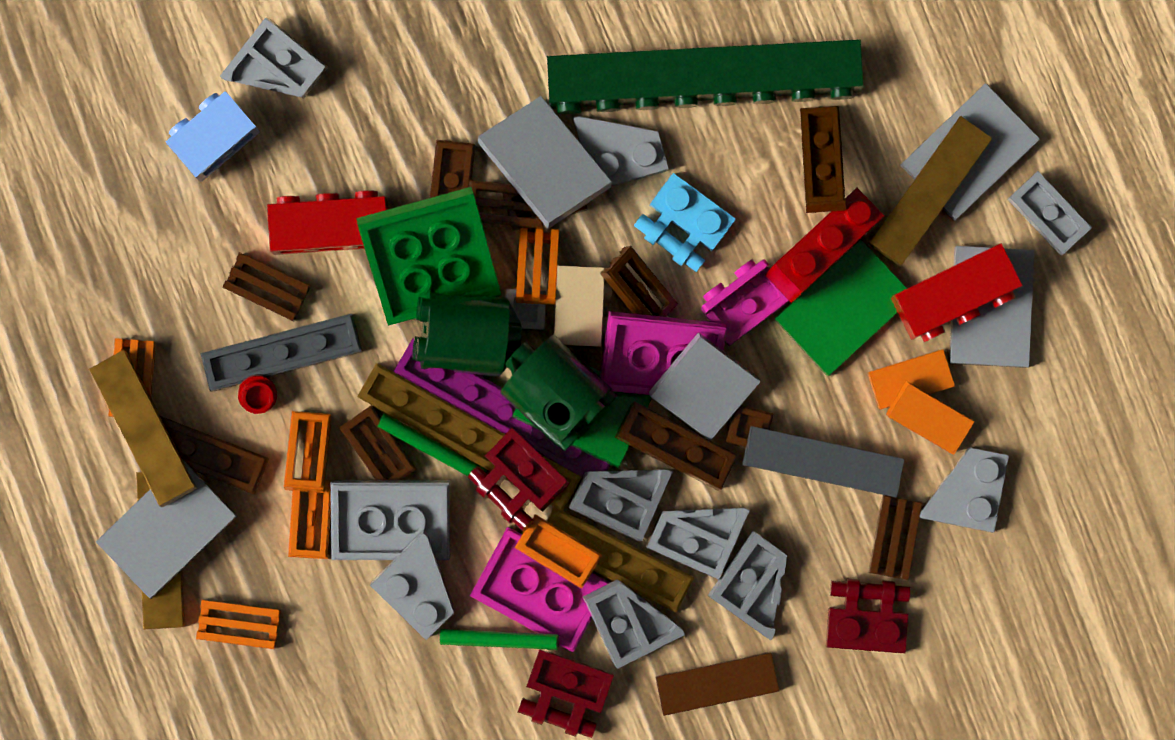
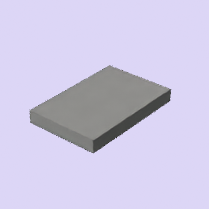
[900,83,1040,221]
[478,96,612,229]
[949,246,1034,368]
[96,460,238,599]
[331,480,450,560]

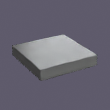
[649,332,761,441]

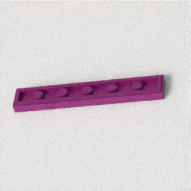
[393,338,610,479]

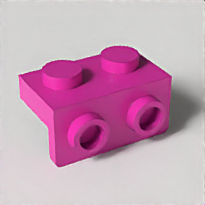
[701,259,789,346]

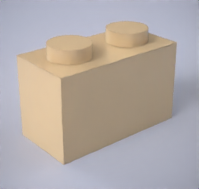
[554,266,612,349]

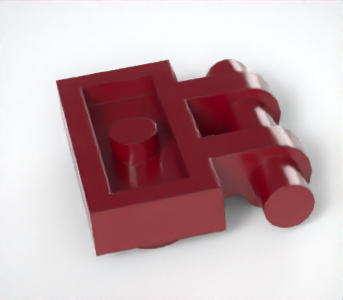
[468,428,570,531]
[826,578,910,654]
[517,649,614,738]

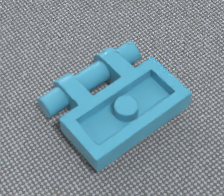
[634,173,736,272]

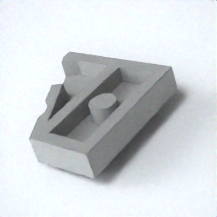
[220,18,329,98]
[573,116,669,187]
[920,448,1009,533]
[569,470,672,541]
[647,508,750,580]
[370,530,455,640]
[708,532,787,640]
[583,579,685,669]

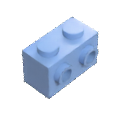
[165,91,260,182]

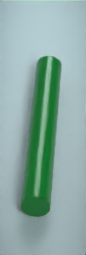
[377,413,488,476]
[440,629,559,650]

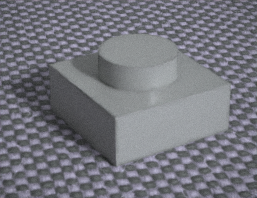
[506,289,546,331]

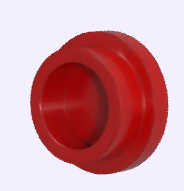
[238,375,277,414]

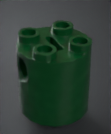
[412,290,522,376]
[500,335,617,451]

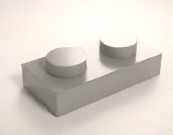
[1007,171,1092,256]

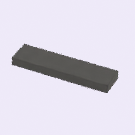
[200,313,363,392]
[742,426,904,497]

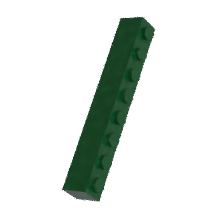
[547,39,863,114]

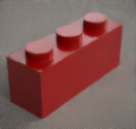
[765,187,884,303]
[267,190,388,255]
[891,243,1023,342]

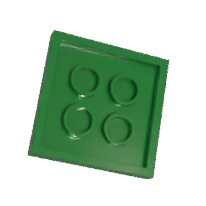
[356,187,501,326]

